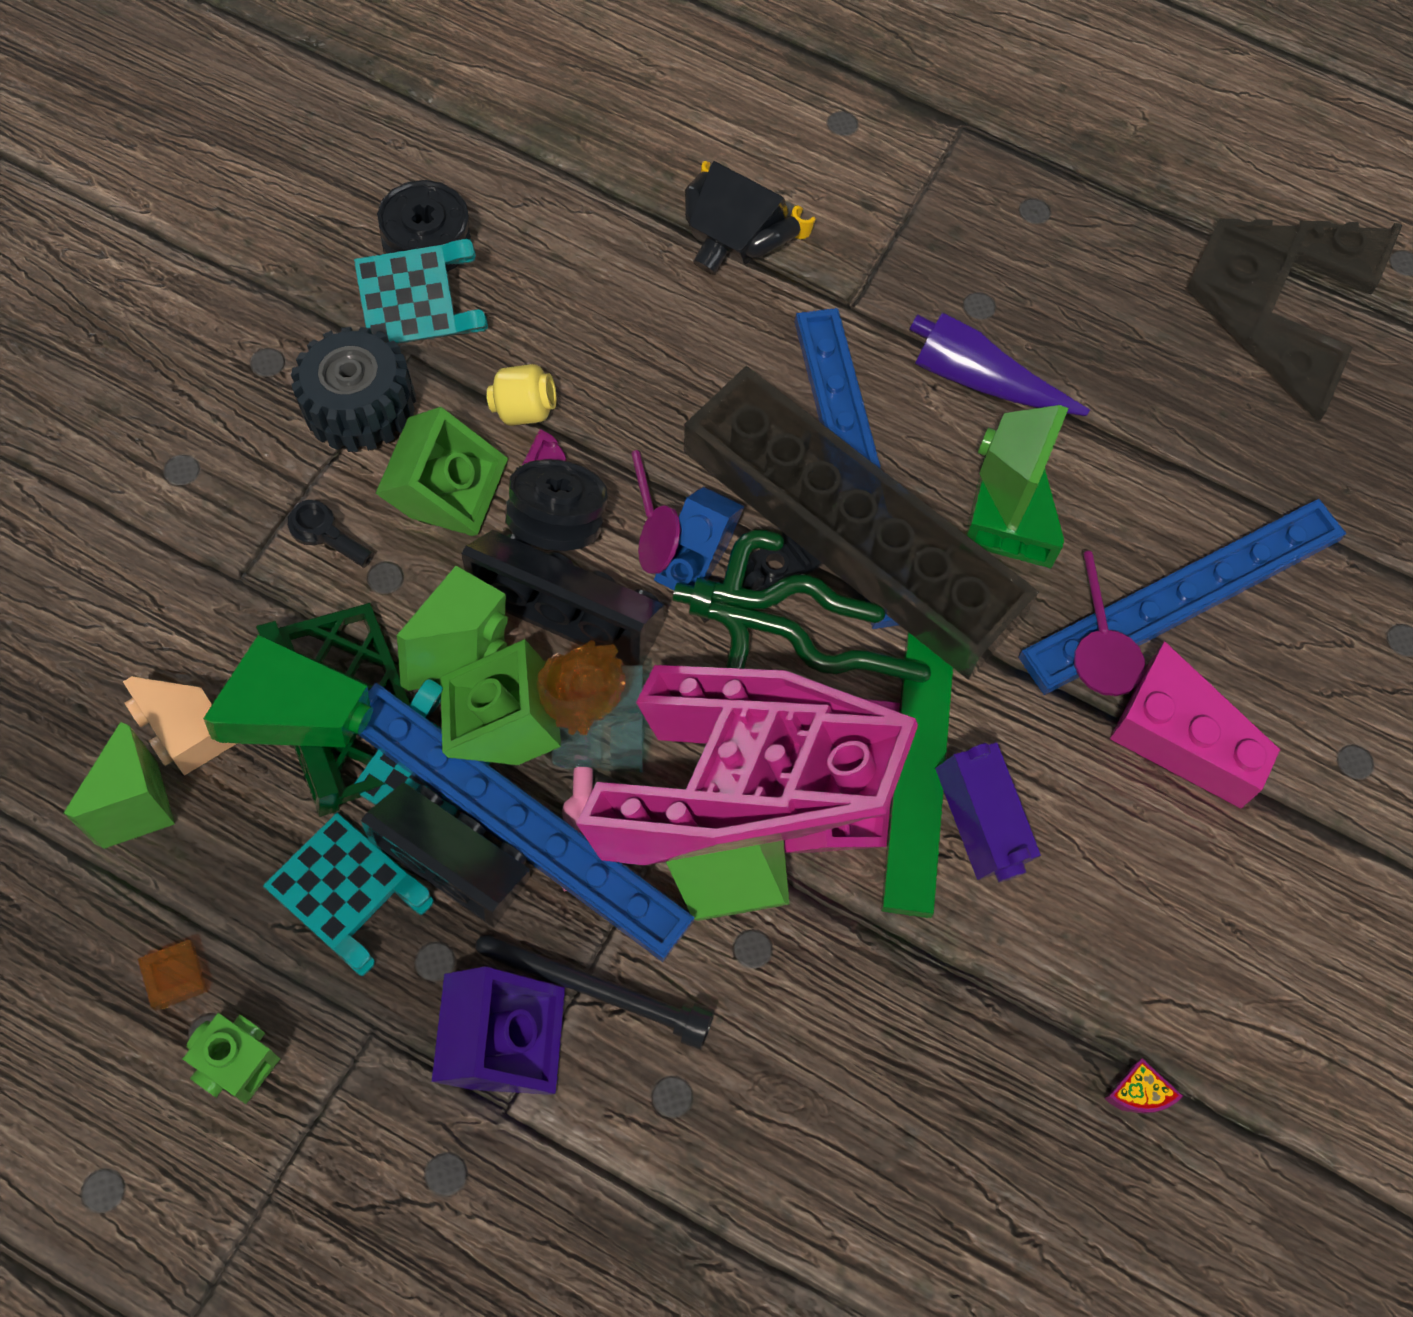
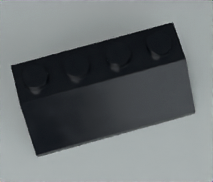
[461,530,665,671]

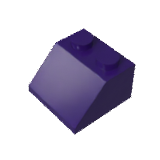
[432,967,565,1095]

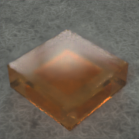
[138,940,208,1011]

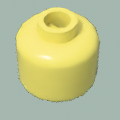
[487,364,557,426]

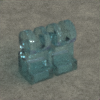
[552,665,644,772]

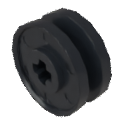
[377,180,471,272]
[505,459,608,551]

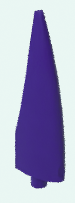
[909,312,1090,416]

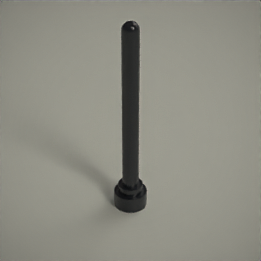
[475,935,715,1051]

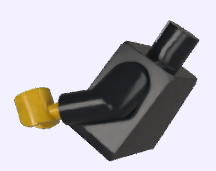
[685,161,816,275]

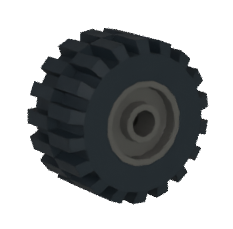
[291,327,416,452]

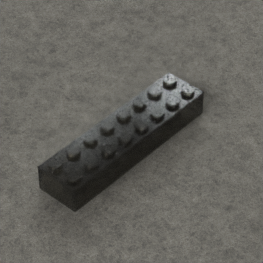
[684,365,1039,680]

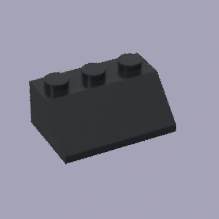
[361,782,530,928]

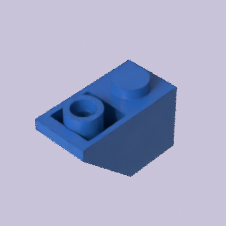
[654,487,744,590]

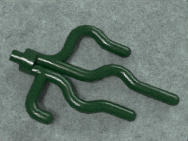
[673,530,931,683]

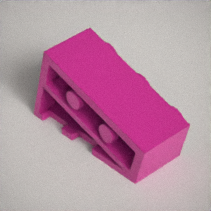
[1110,641,1280,809]

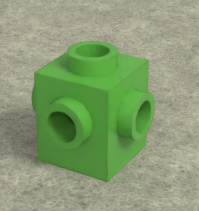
[182,1013,280,1104]

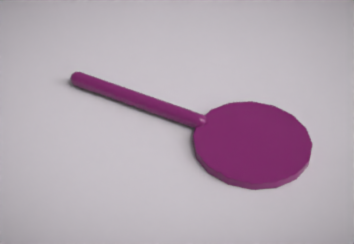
[632,450,680,575]
[1074,550,1145,696]

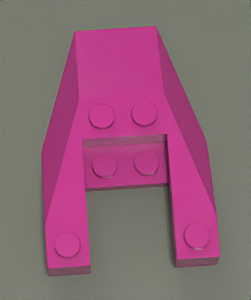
[576,665,918,865]

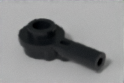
[287,500,374,568]

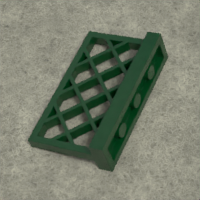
[256,603,410,817]

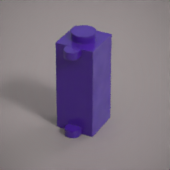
[935,743,1041,883]

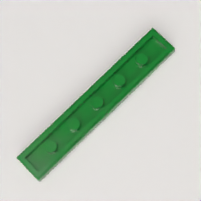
[881,633,955,919]

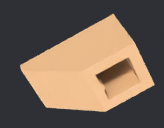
[123,676,237,776]

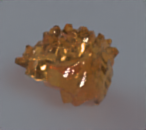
[536,640,626,735]

